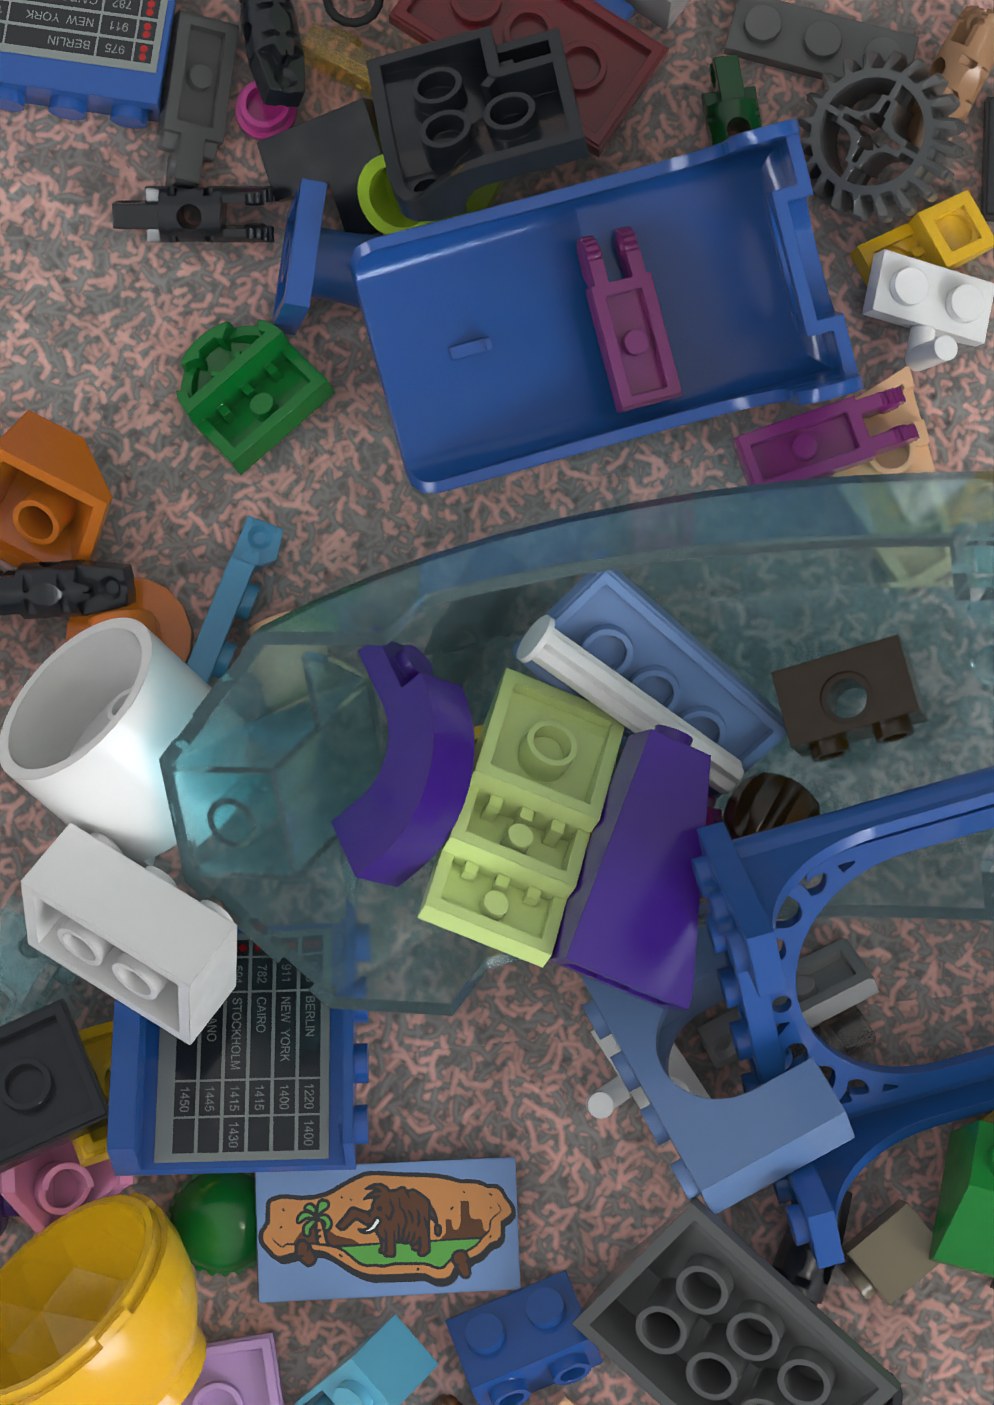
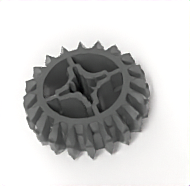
[797,50,966,223]

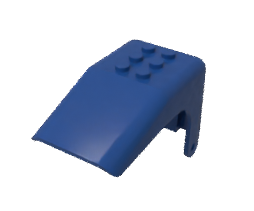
[350,118,864,494]

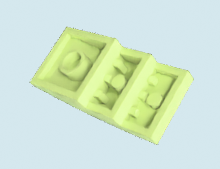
[417,667,625,968]

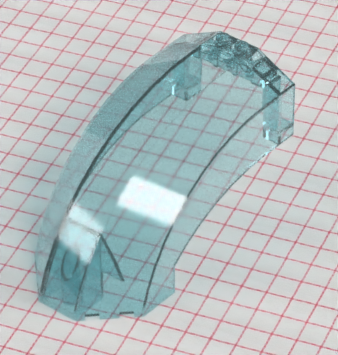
[159,471,994,1016]

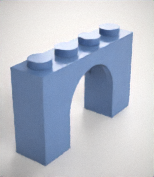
[581,907,855,1215]

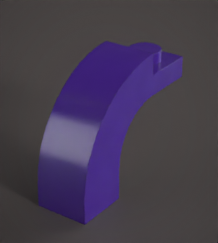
[331,635,475,888]

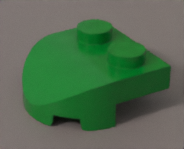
[176,319,335,475]

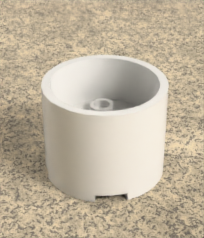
[0,618,253,868]

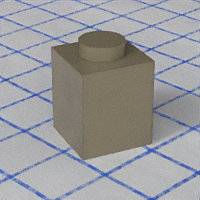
[841,1199,940,1305]

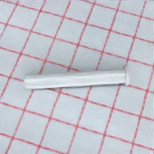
[516,615,744,794]

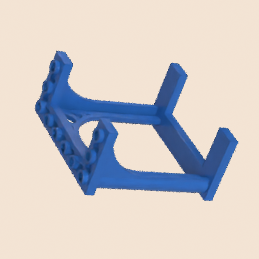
[691,765,994,1269]

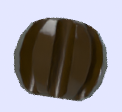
[722,772,821,840]

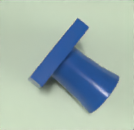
[272,178,384,335]

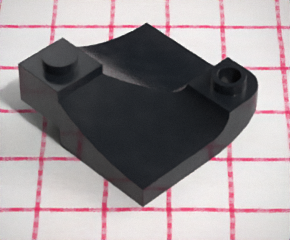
[366,25,590,222]

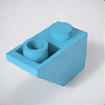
[293,1314,439,1405]

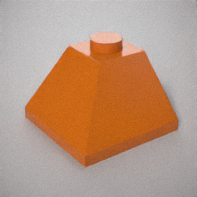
[0,410,113,568]

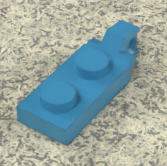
[187,516,283,685]

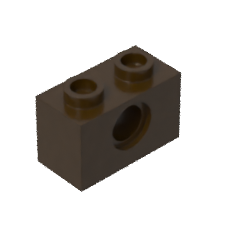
[771,634,928,762]

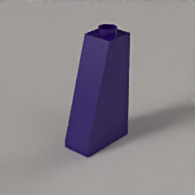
[548,725,711,1010]

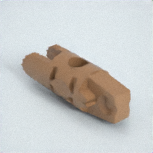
[908,5,994,148]

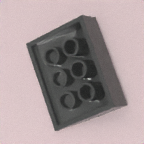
[572,1197,902,1405]

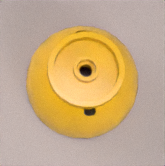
[0,1192,206,1405]

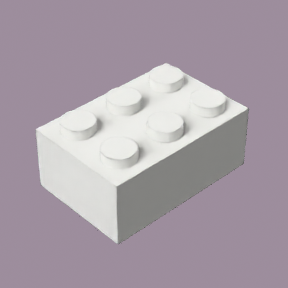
[21,823,237,1045]

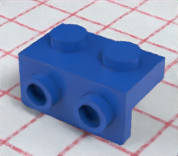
[445,1270,603,1405]

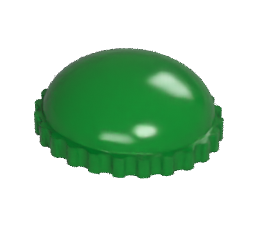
[169,1172,257,1277]

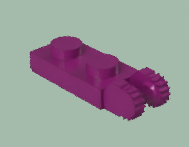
[576,226,682,413]
[732,387,920,502]

